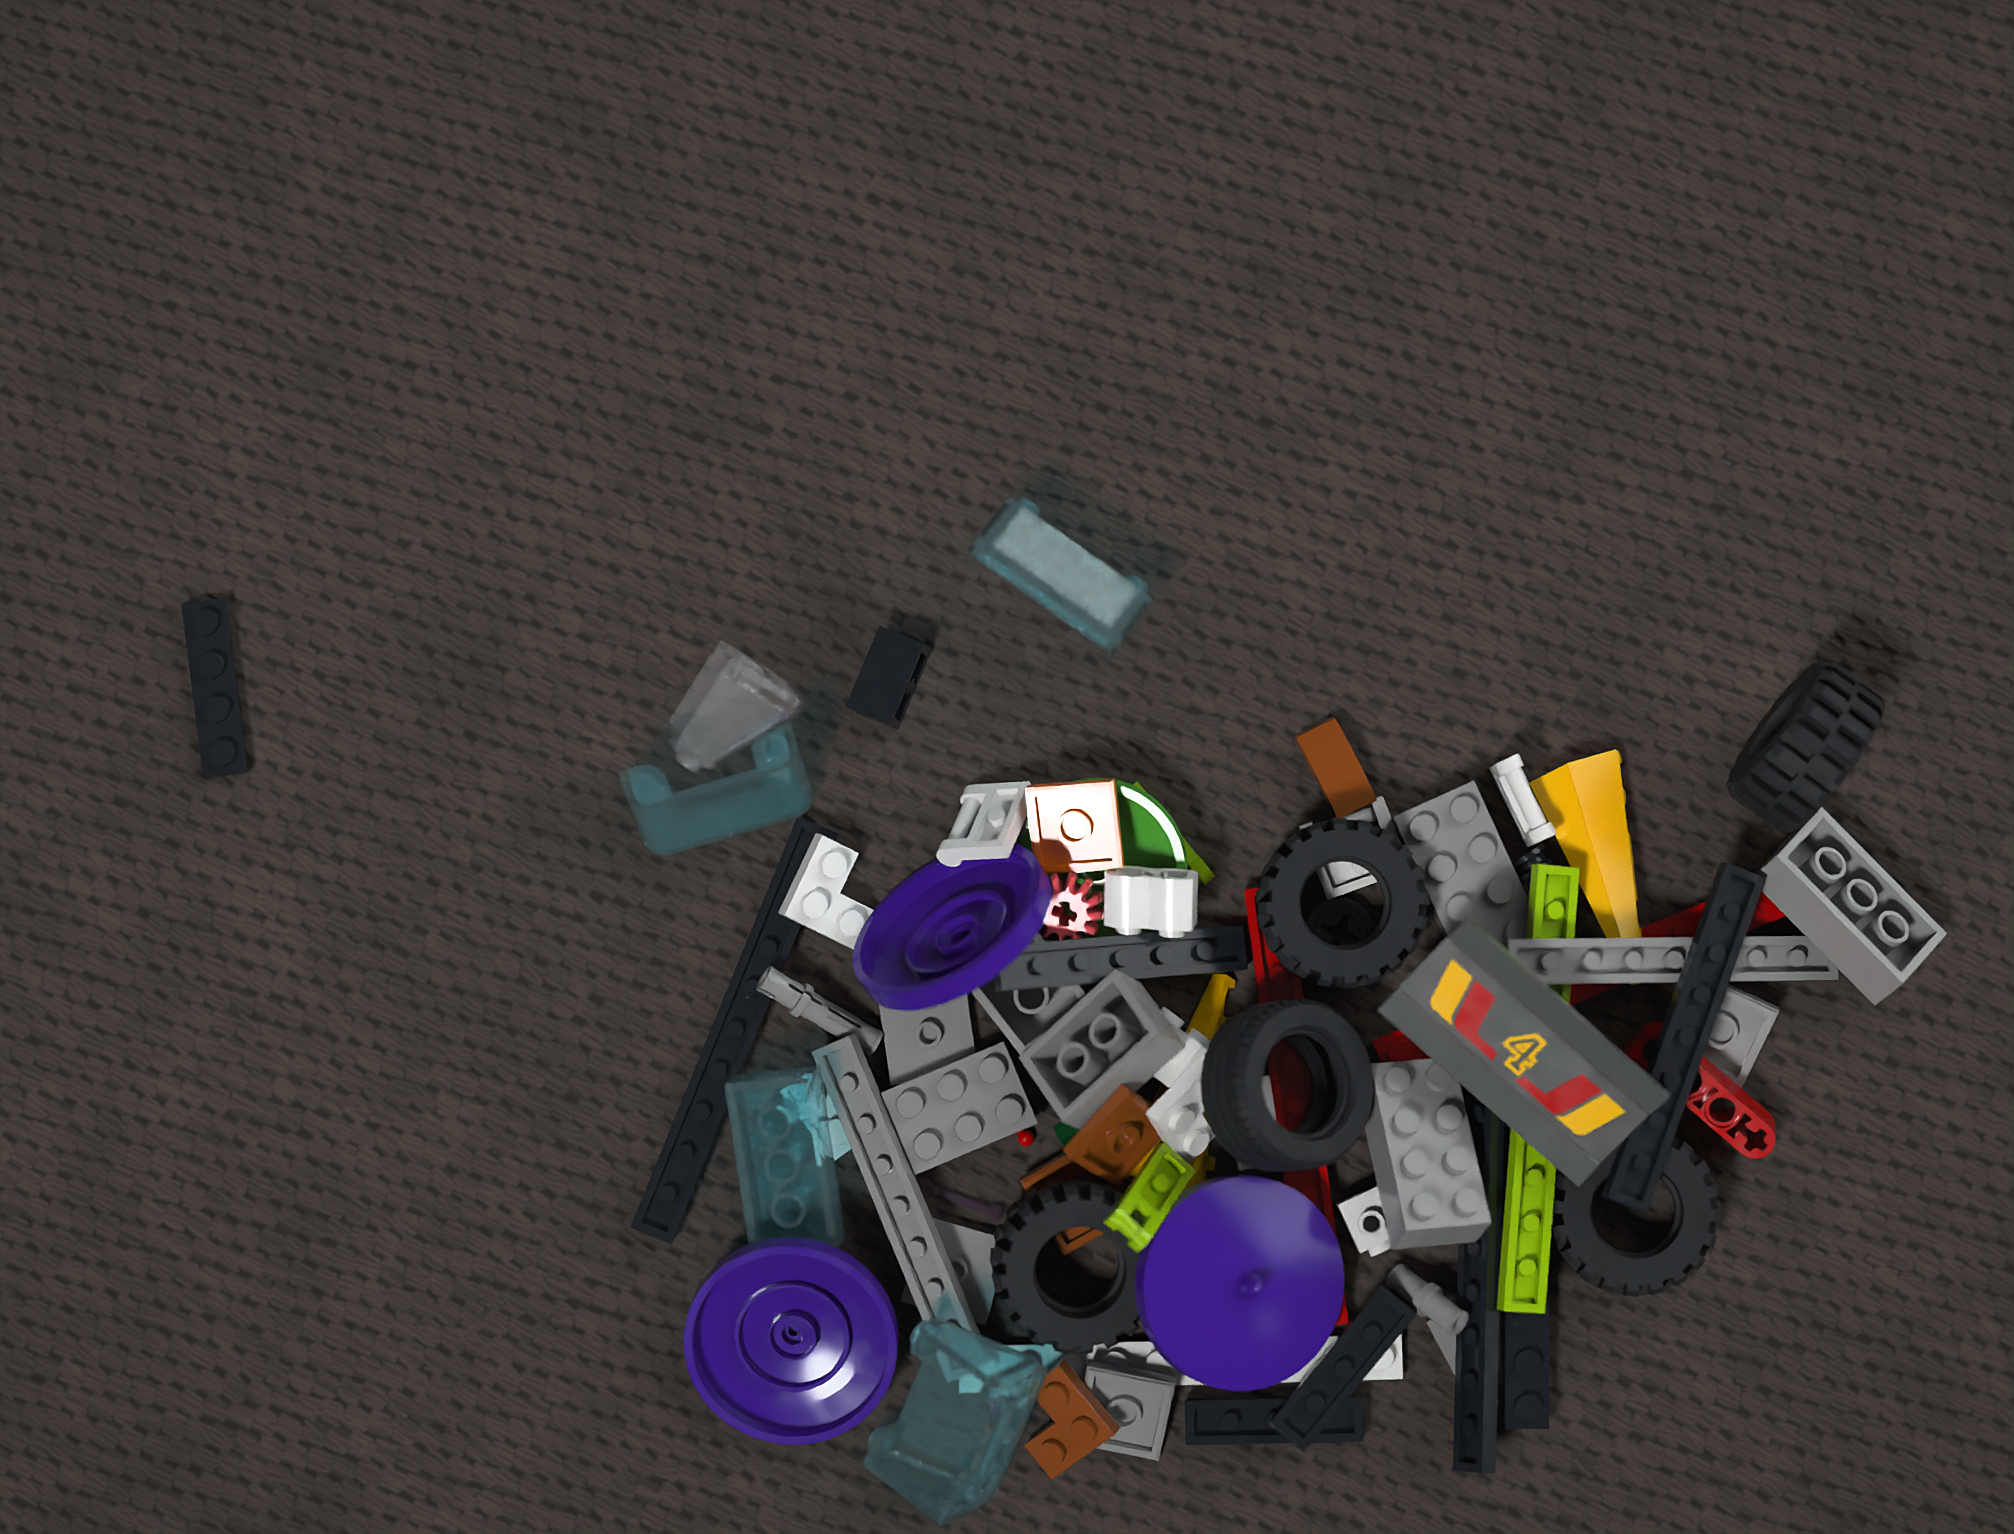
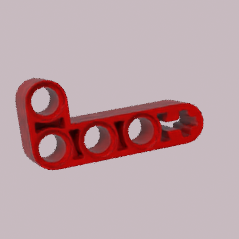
[1621,1021,1776,1159]

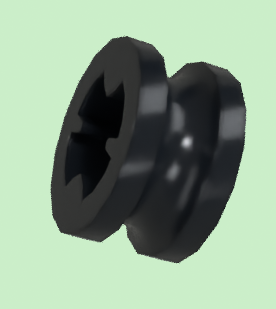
[1512,843,1555,883]

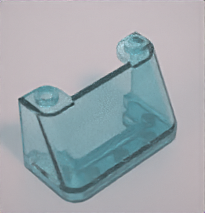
[618,721,813,856]
[863,1318,1047,1526]

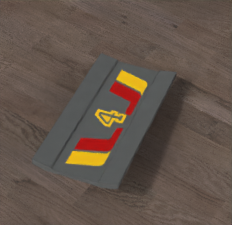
[1378,916,1670,1187]

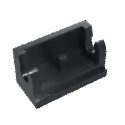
[845,626,932,730]

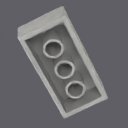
[1391,781,1529,945]
[1754,807,1947,1005]
[1365,1059,1491,1250]

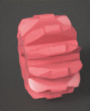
[1041,872,1104,941]

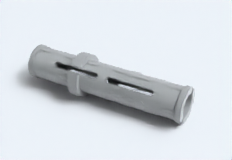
[756,965,883,1056]

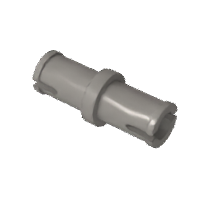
[1386,1264,1469,1336]

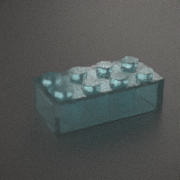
[725,1065,846,1248]

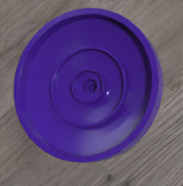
[853,844,1052,1011]
[1135,1174,1344,1391]
[684,1237,899,1445]

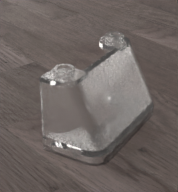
[664,639,806,772]

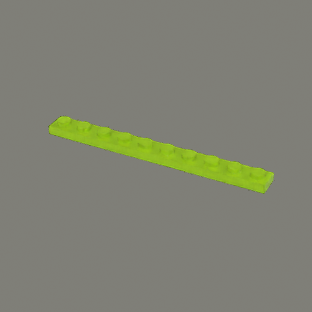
[1497,864,1580,1314]

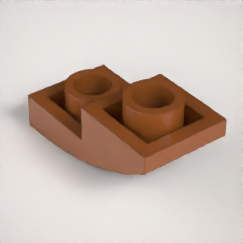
[1294,717,1377,819]

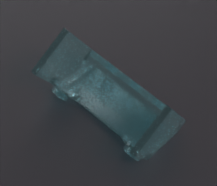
[967,496,1153,662]

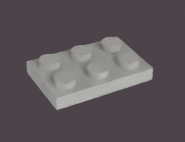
[881,1041,1038,1175]

